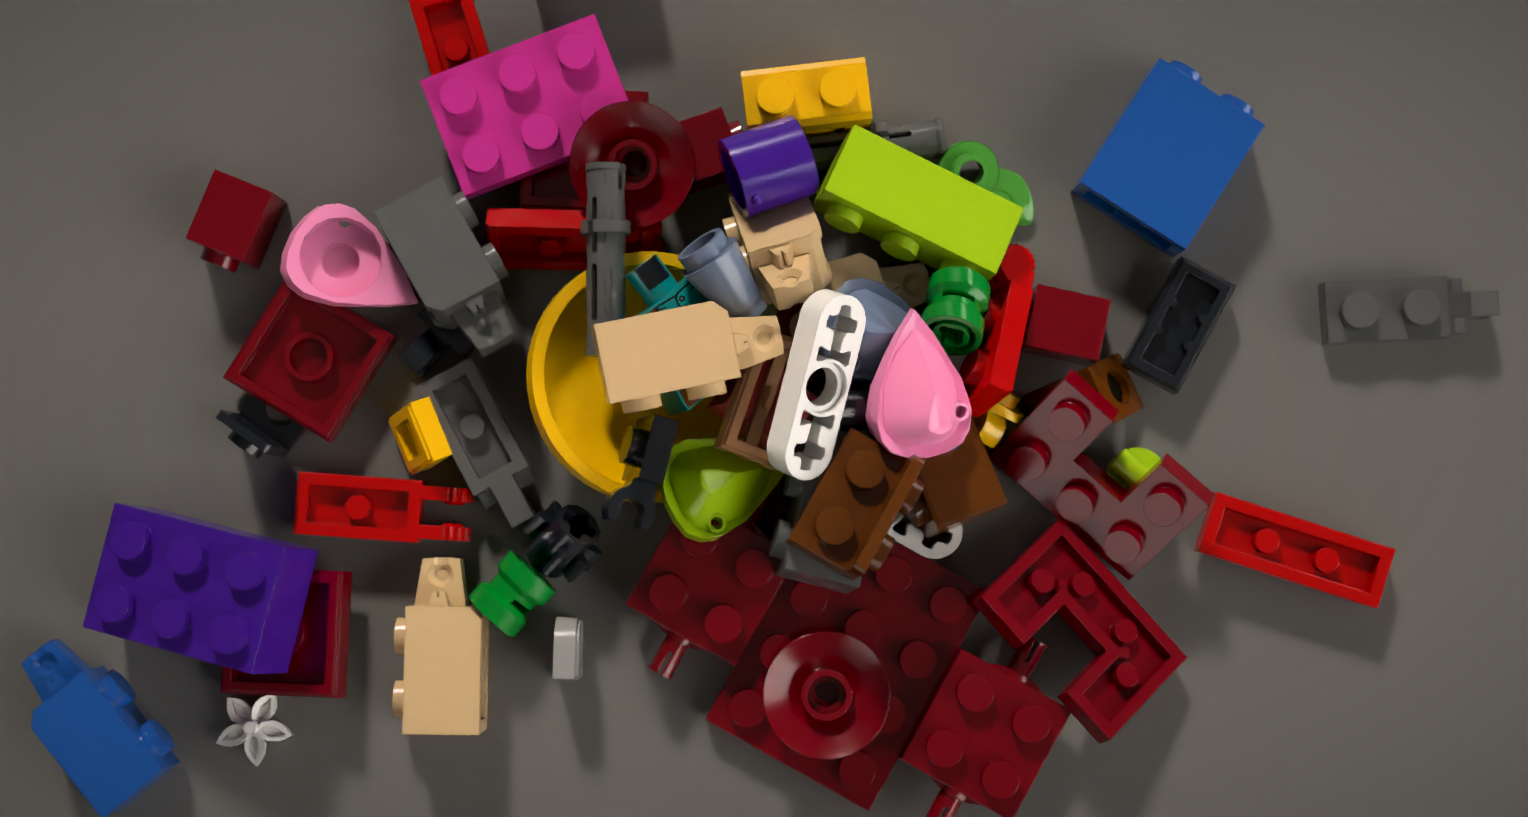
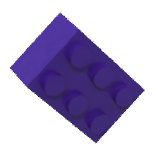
[83,503,319,674]

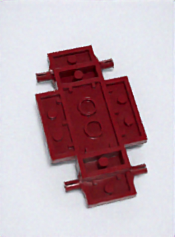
[626,491,1071,817]

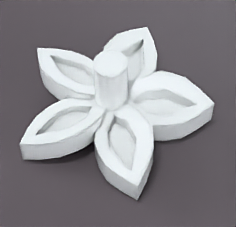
[216,695,294,767]

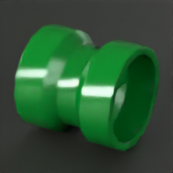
[921,266,991,356]
[468,550,557,638]

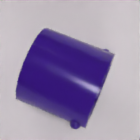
[718,115,820,218]

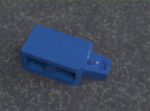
[21,639,180,817]

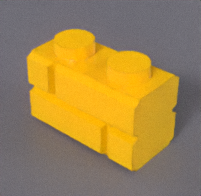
[741,57,872,137]

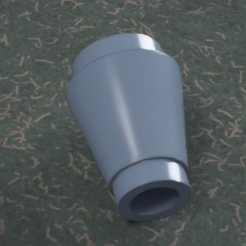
[678,228,767,318]

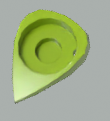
[659,438,784,542]

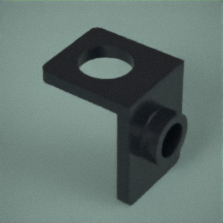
[216,396,306,459]

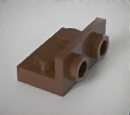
[785,427,925,580]

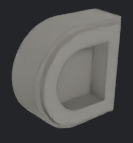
[552,616,584,680]

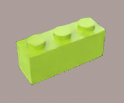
[812,124,1024,281]

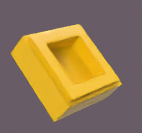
[388,396,452,475]

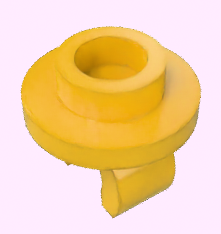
[971,392,1025,448]

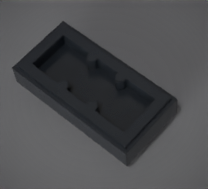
[1120,256,1236,395]

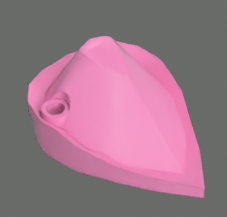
[280,203,418,307]
[865,308,972,458]

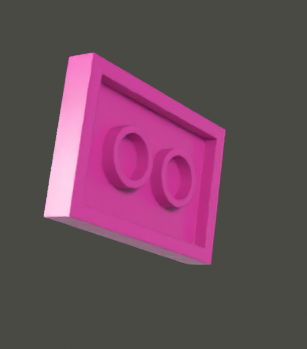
[419,14,629,200]

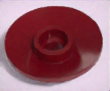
[569,101,695,228]
[763,631,891,760]

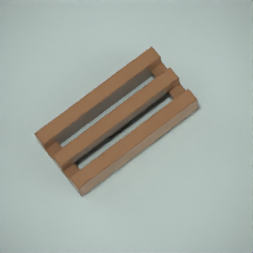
[713,333,819,470]

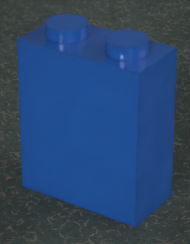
[1071,58,1265,258]

